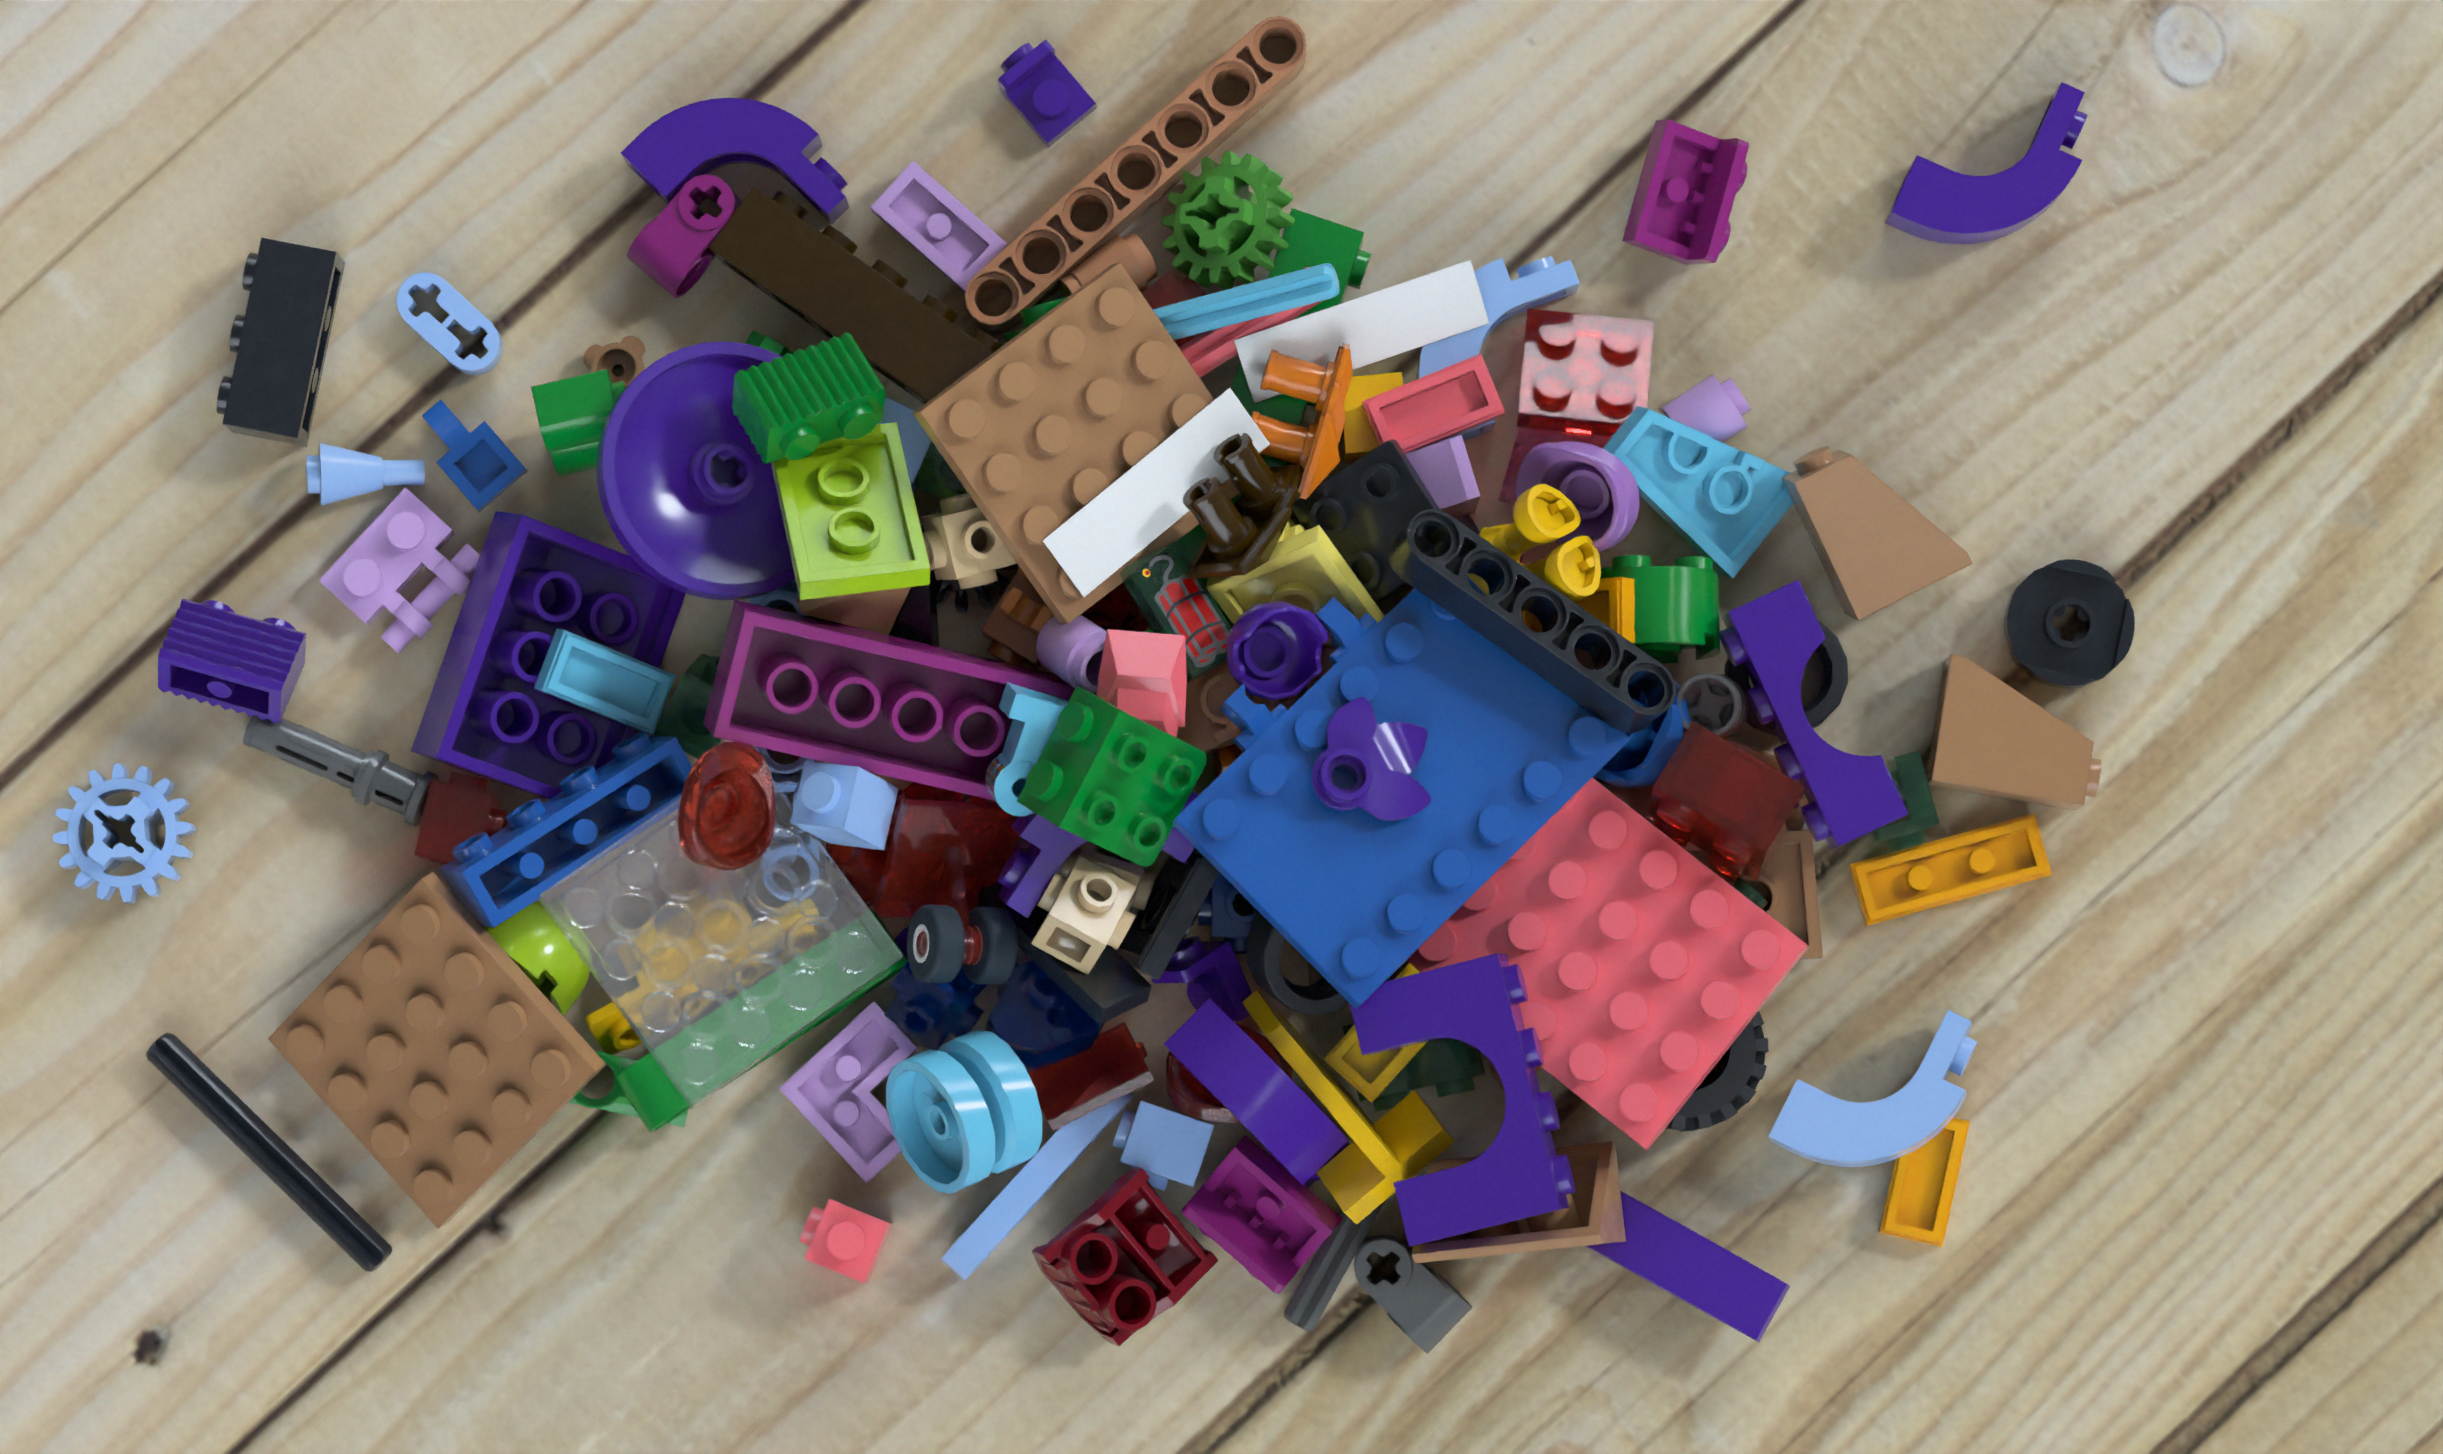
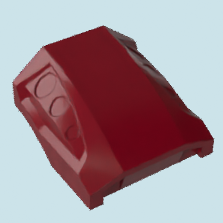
[1032,1167,1219,1346]

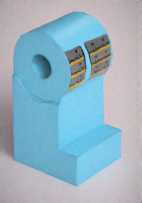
[985,682,1068,816]

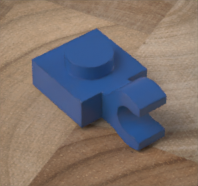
[422,399,528,512]

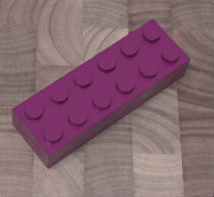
[703,600,1097,801]

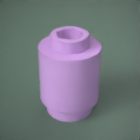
[1662,374,1751,443]
[1036,615,1107,693]

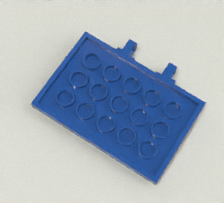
[1172,577,1630,1009]

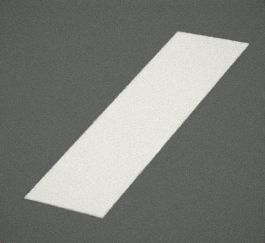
[1234,260,1489,403]
[1043,387,1270,597]

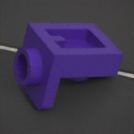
[998,40,1097,148]
[1151,936,1252,1021]

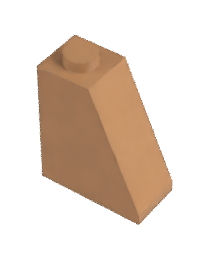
[1782,446,1973,621]
[1925,654,2101,810]

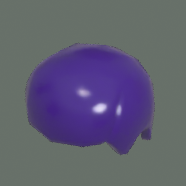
[1227,601,1328,701]

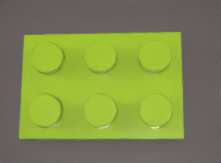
[771,422,930,600]

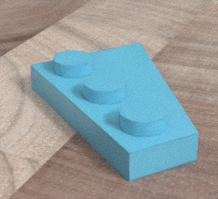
[1603,406,1793,579]

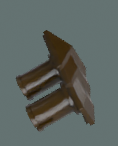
[1183,433,1304,579]

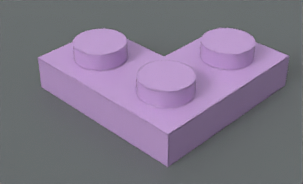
[779,1001,918,1183]

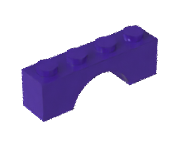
[1719,579,1908,850]

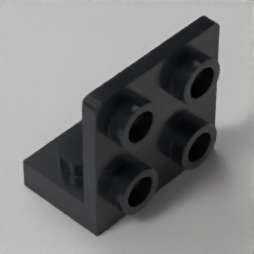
[1292,439,1480,603]

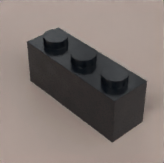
[217,237,345,447]

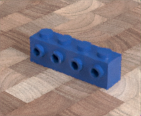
[439,732,707,928]

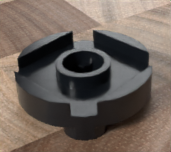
[2004,559,2135,689]

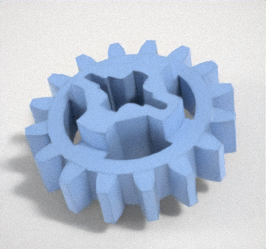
[52,763,196,904]

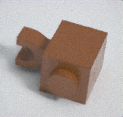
[981,568,1054,670]

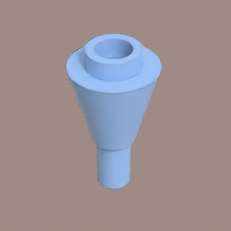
[306,443,425,506]

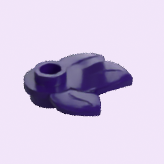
[1311,697,1431,821]

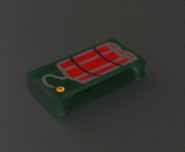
[1119,540,1232,683]

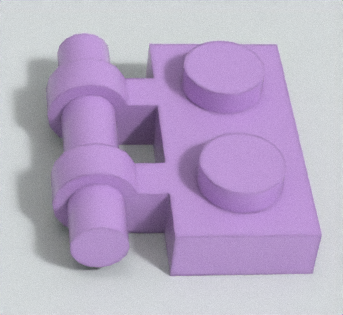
[319,487,480,654]

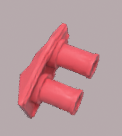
[1096,629,1187,737]

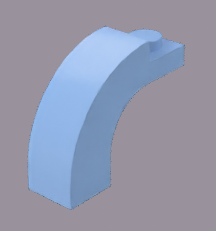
[1417,256,1579,442]
[1768,1010,1978,1167]

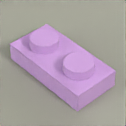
[871,161,1008,293]

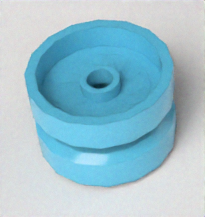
[886,1029,1042,1194]

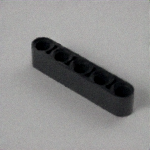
[1389,509,1676,733]

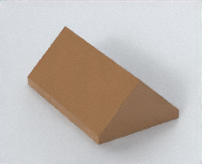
[1412,1141,1626,1263]

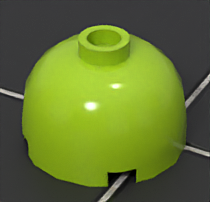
[482,900,592,1017]

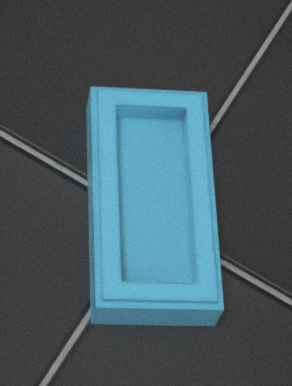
[534,629,676,735]

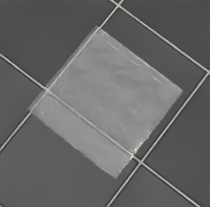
[538,748,903,1109]

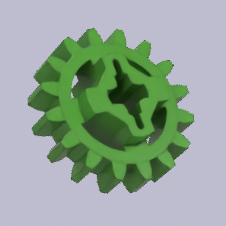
[1161,151,1295,290]

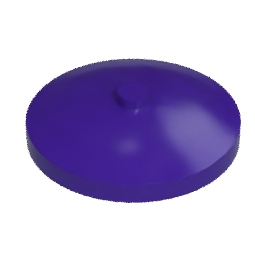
[596,342,795,600]

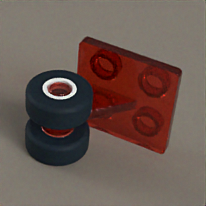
[873,799,1019,985]

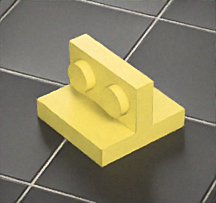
[1206,518,1385,632]

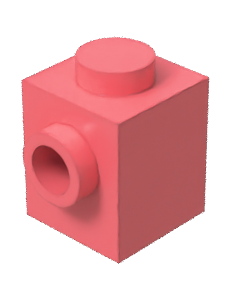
[799,1199,893,1283]

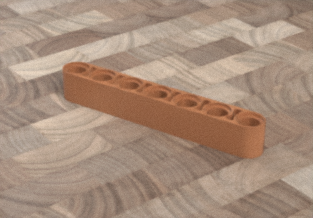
[965,16,1307,335]

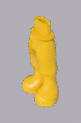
[1399,484,1601,612]

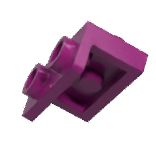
[1622,119,1749,265]
[1182,1135,1343,1294]

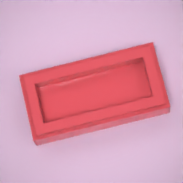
[1362,354,1505,454]

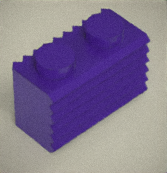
[158,599,306,724]

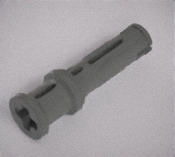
[243,715,438,827]

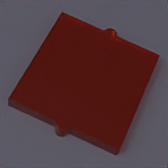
[1027,1022,1154,1131]

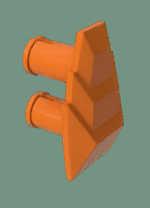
[1251,343,1353,500]

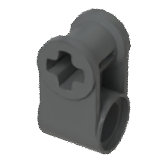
[1354,1234,1473,1354]

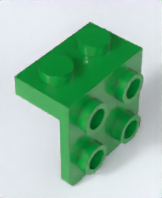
[1017,686,1207,867]

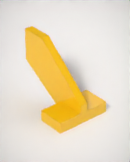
[1242,990,1455,1224]

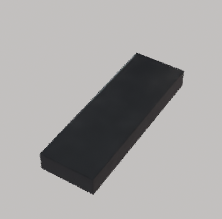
[977,882,1152,1025]

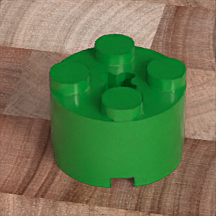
[1600,555,1720,664]

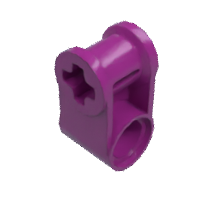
[627,174,742,298]

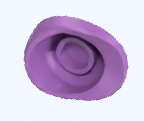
[1516,441,1640,553]

